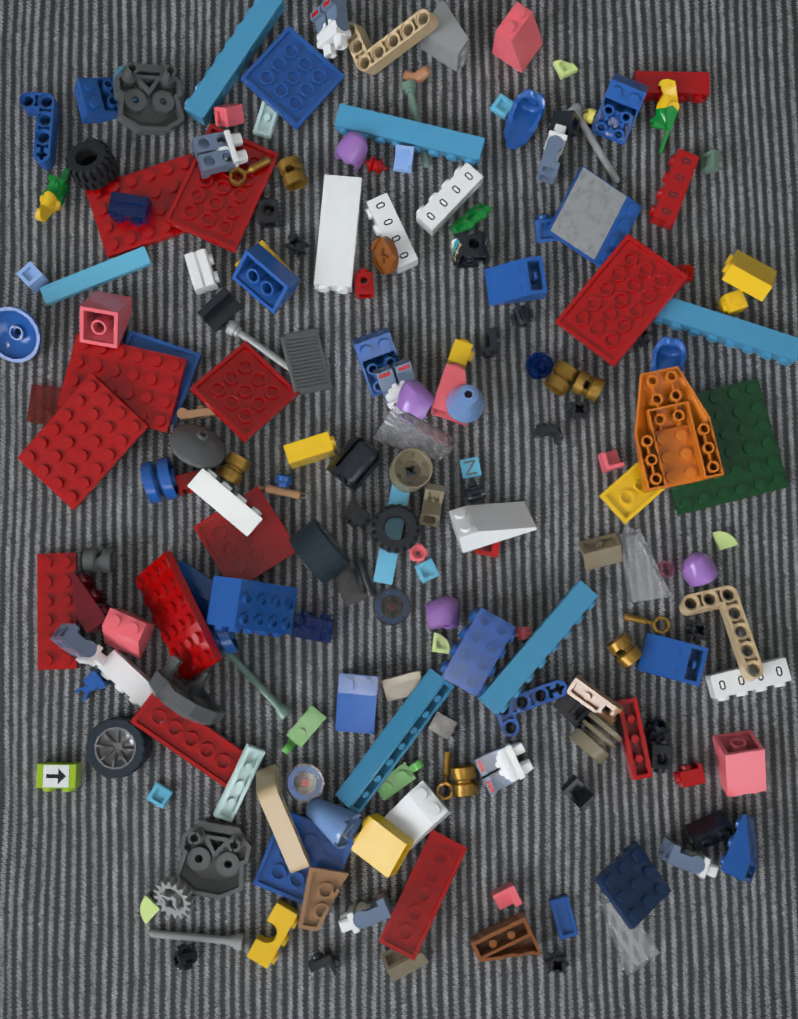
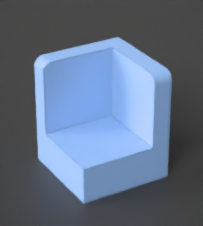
[393,144,414,174]
[16,261,49,293]

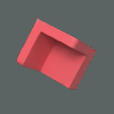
[213,103,245,127]
[597,449,625,474]
[491,881,523,910]

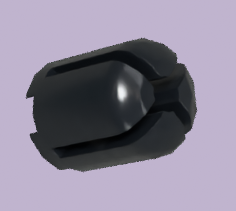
[326,437,381,492]

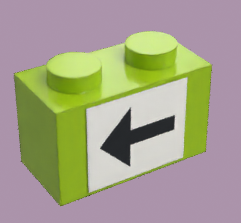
[36,762,82,792]

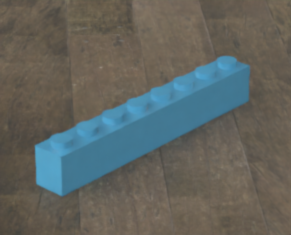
[184,0,285,127]
[335,103,485,166]
[652,298,798,366]
[477,580,598,714]
[335,668,455,813]

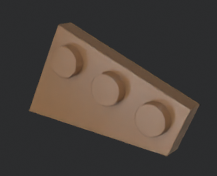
[298,866,349,931]

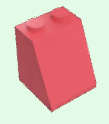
[492,2,543,73]
[80,291,132,349]
[431,363,467,426]
[102,608,156,659]
[713,730,767,797]

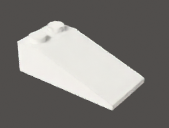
[449,501,537,553]
[384,780,452,851]

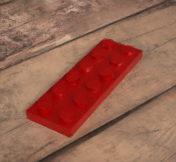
[37,553,79,670]
[130,693,243,788]
[378,830,467,961]

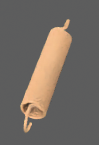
[259,485,307,499]

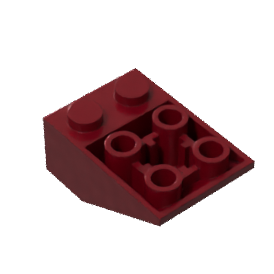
[71,571,112,633]

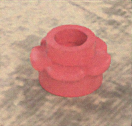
[409,543,428,562]
[515,626,533,640]

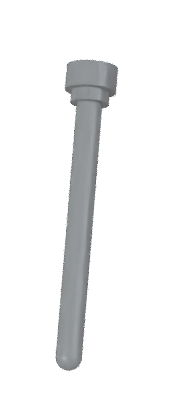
[568,103,620,184]
[225,320,289,372]
[149,929,245,950]

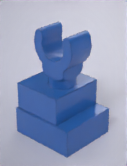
[75,669,112,701]

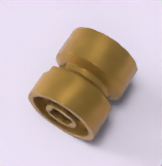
[277,155,308,191]
[544,360,579,396]
[570,369,605,403]
[217,451,252,486]
[606,632,643,669]
[450,764,479,797]

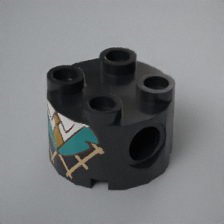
[450,231,490,269]

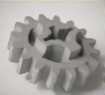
[153,876,195,919]

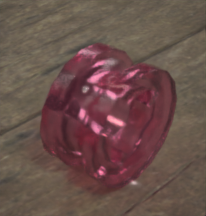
[656,561,675,578]

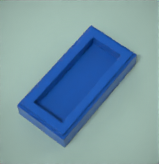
[548,894,579,940]

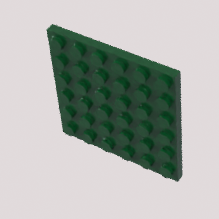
[669,378,789,516]

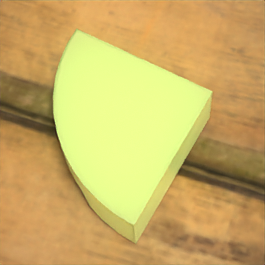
[553,60,578,80]
[712,531,738,551]
[432,632,451,654]
[140,894,161,924]

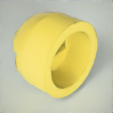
[582,108,598,125]

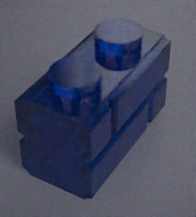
[108,191,153,226]
[292,610,335,643]

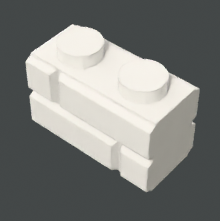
[184,249,220,295]

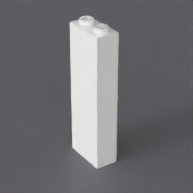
[314,174,362,294]

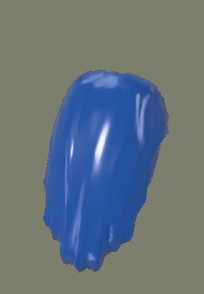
[503,88,545,150]
[650,336,687,372]

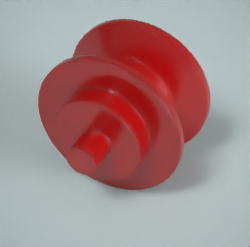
[365,155,387,176]
[676,263,694,283]

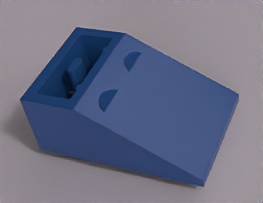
[591,73,649,145]
[73,77,138,124]
[484,256,548,306]
[351,328,400,397]
[637,632,709,687]
[720,814,759,882]

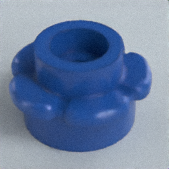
[274,474,293,488]

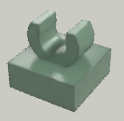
[700,149,722,175]

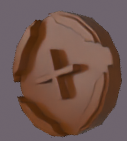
[371,236,399,275]

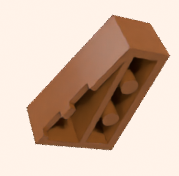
[469,911,543,962]

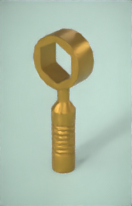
[229,157,271,186]
[623,613,670,634]
[436,751,453,800]

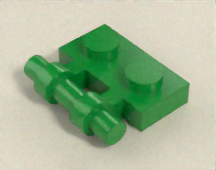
[449,203,492,233]

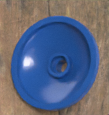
[0,306,42,363]

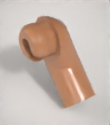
[403,66,430,84]

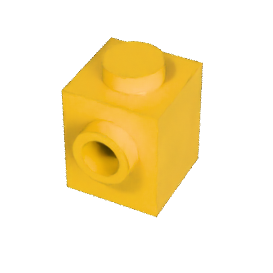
[718,289,748,316]
[447,338,475,370]

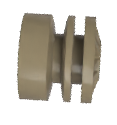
[389,448,433,492]
[569,712,622,765]

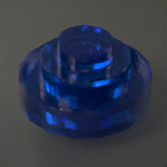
[525,351,554,379]

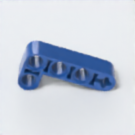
[19,92,60,170]
[495,679,568,737]

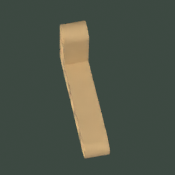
[347,9,439,75]
[679,585,764,681]
[256,764,310,873]

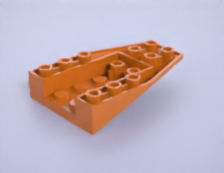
[634,366,724,493]

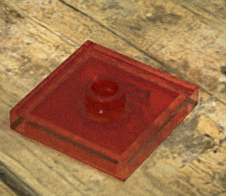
[26,384,62,425]

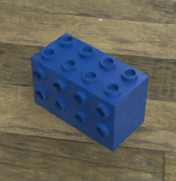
[206,576,298,638]
[439,607,516,697]

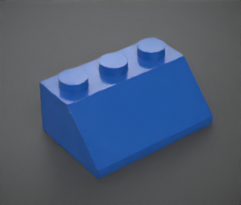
[232,243,301,314]
[178,560,213,620]

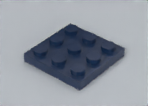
[594,841,672,929]

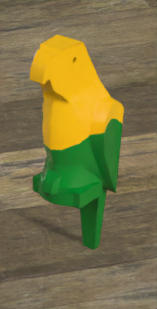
[649,79,680,154]
[35,167,70,223]

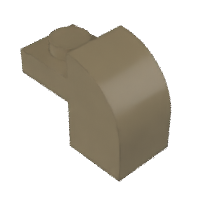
[419,483,446,527]

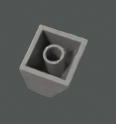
[420,0,469,72]

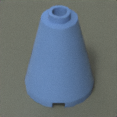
[446,384,485,423]
[306,798,362,849]

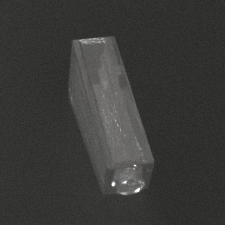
[373,403,453,461]
[618,528,671,603]
[598,892,660,976]

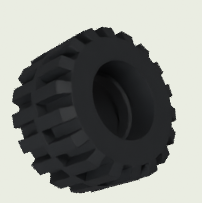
[65,138,118,191]
[372,504,421,554]

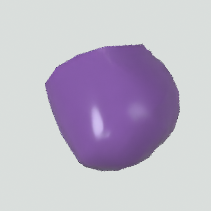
[334,131,368,172]
[396,380,435,420]
[682,552,718,588]
[425,596,460,630]

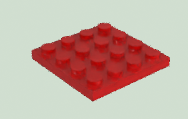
[190,341,299,442]
[193,486,296,581]

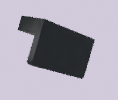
[197,286,242,332]

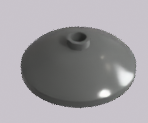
[169,424,226,469]

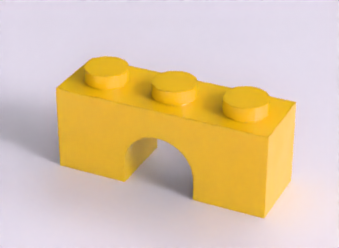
[246,898,299,969]

